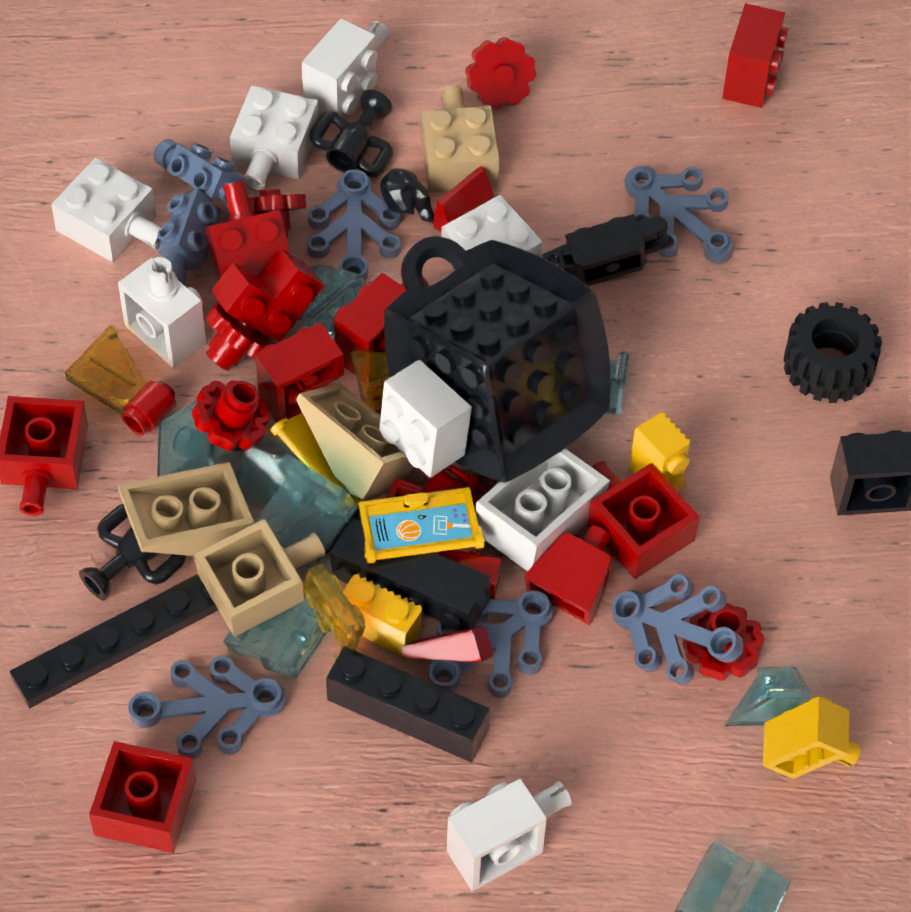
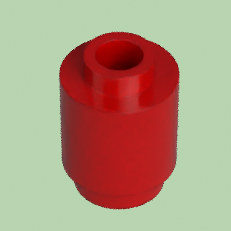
[121,380,177,436]

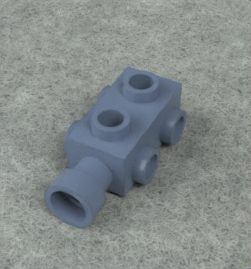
[154,139,246,203]
[157,189,221,285]

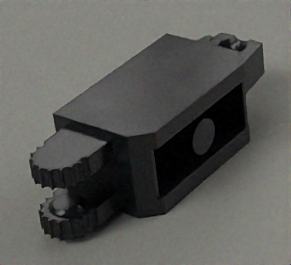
[542,214,669,286]

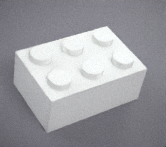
[475,449,610,571]

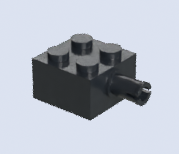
[830,430,911,516]

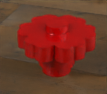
[465,37,536,109]
[248,189,307,239]
[205,303,272,371]
[192,380,270,451]
[682,603,764,681]

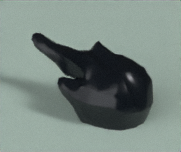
[380,168,435,224]

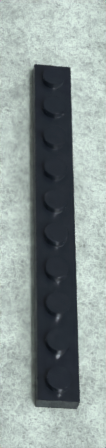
[9,503,361,709]

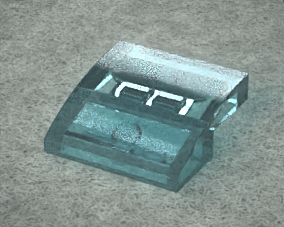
[223,596,337,679]
[674,841,791,912]

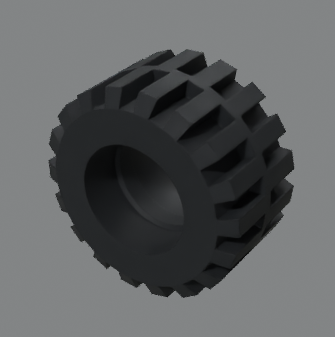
[783,302,882,403]

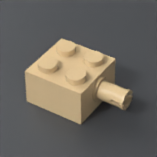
[421,85,499,192]
[194,519,325,637]

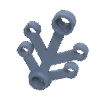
[625,166,733,264]
[307,169,401,287]
[612,574,743,685]
[428,590,553,698]
[128,656,286,759]

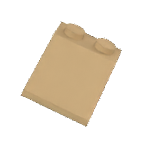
[296,383,414,500]
[118,462,254,556]

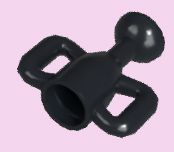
[309,89,393,177]
[79,504,186,601]

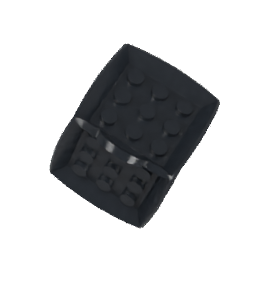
[384,236,611,483]

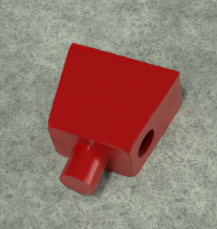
[524,525,613,625]

